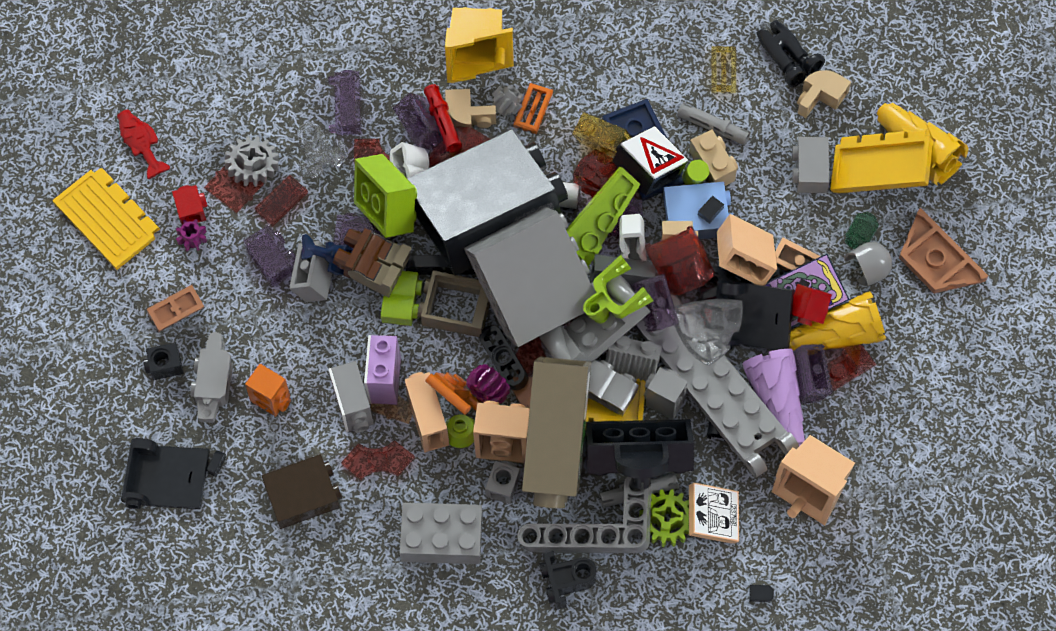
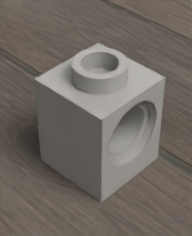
[485,461,520,504]

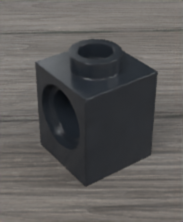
[143,342,184,380]

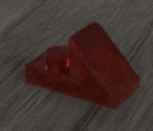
[819,344,876,391]

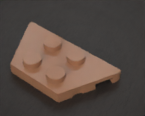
[899,208,988,294]

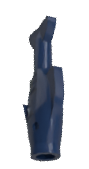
[301,234,353,276]

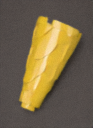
[877,103,969,185]
[789,291,886,355]

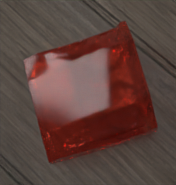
[573,149,618,198]
[645,225,714,295]

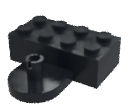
[586,419,694,489]

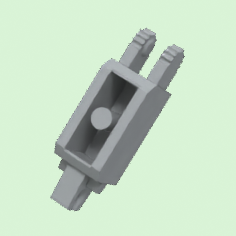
[191,332,233,423]

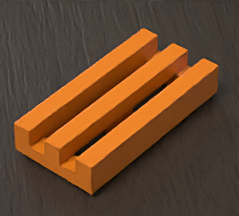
[513,83,553,134]

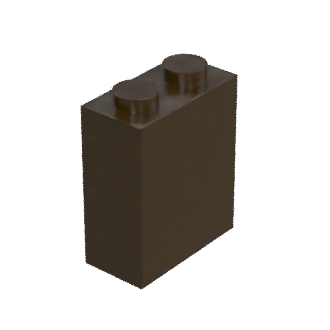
[261,454,342,529]

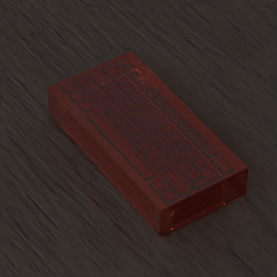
[255,175,308,226]

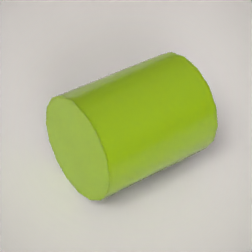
[682,160,709,185]

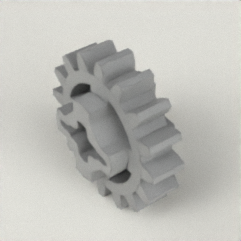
[225,136,279,187]

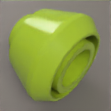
[446,414,475,448]

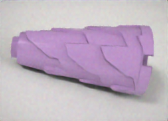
[743,349,805,446]

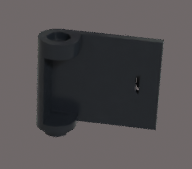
[713,280,794,350]
[121,438,210,509]

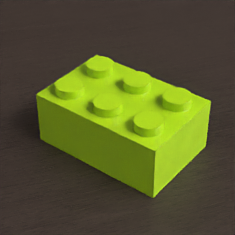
[354,154,417,238]

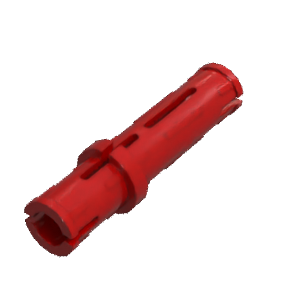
[424,84,462,153]

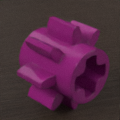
[176,219,207,252]

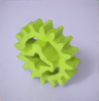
[639,489,689,547]

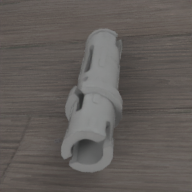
[677,102,751,146]
[599,473,679,509]

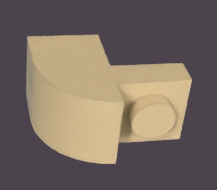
[797,70,851,118]
[445,89,496,134]

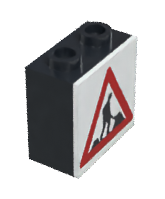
[612,126,688,196]

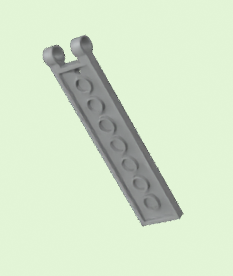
[634,283,799,478]

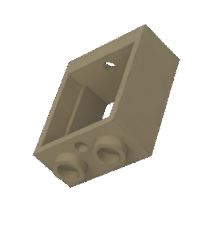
[418,271,490,337]

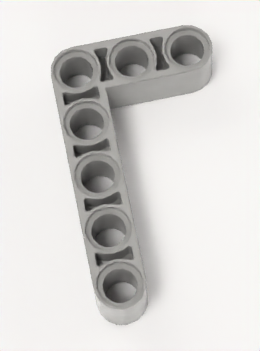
[517,477,651,553]

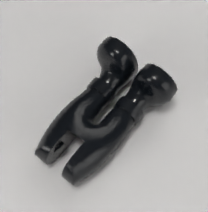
[756,19,825,87]

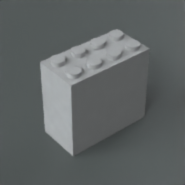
[464,207,597,347]

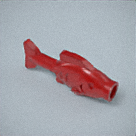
[117,109,170,179]

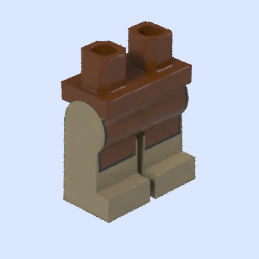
[333,228,412,298]

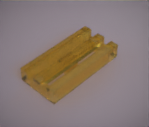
[711,46,736,93]

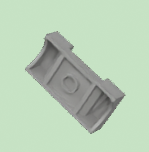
[539,275,651,362]

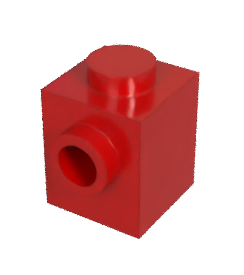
[172,185,208,225]
[792,284,832,326]

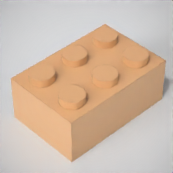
[473,401,530,463]

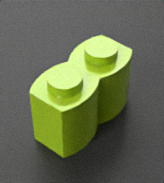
[381,271,423,326]

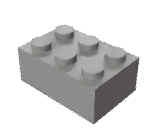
[400,503,483,564]

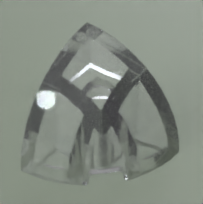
[670,299,743,365]

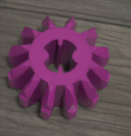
[466,364,510,404]

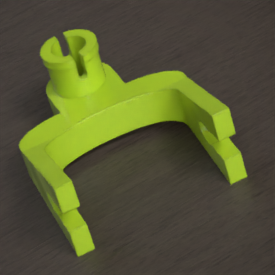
[583,255,654,324]

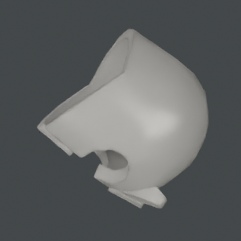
[844,241,892,286]

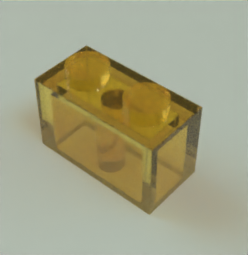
[572,112,632,157]

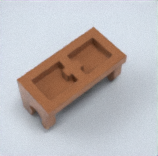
[147,285,204,332]

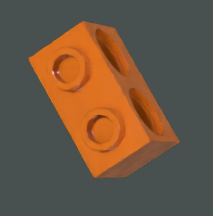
[245,364,291,417]

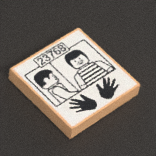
[689,483,739,543]

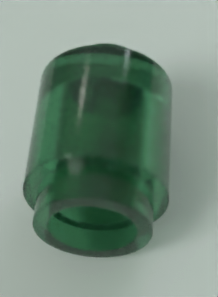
[845,212,879,249]

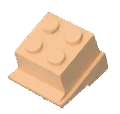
[771,435,855,525]

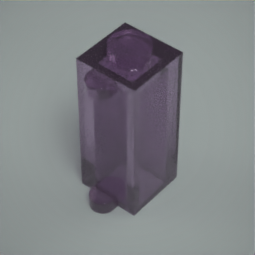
[328,70,362,135]

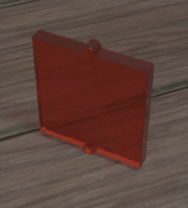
[204,166,264,213]

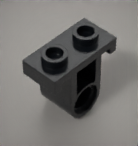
[539,551,597,610]

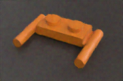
[425,372,482,415]

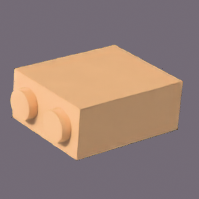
[717,214,777,286]
[405,372,449,453]

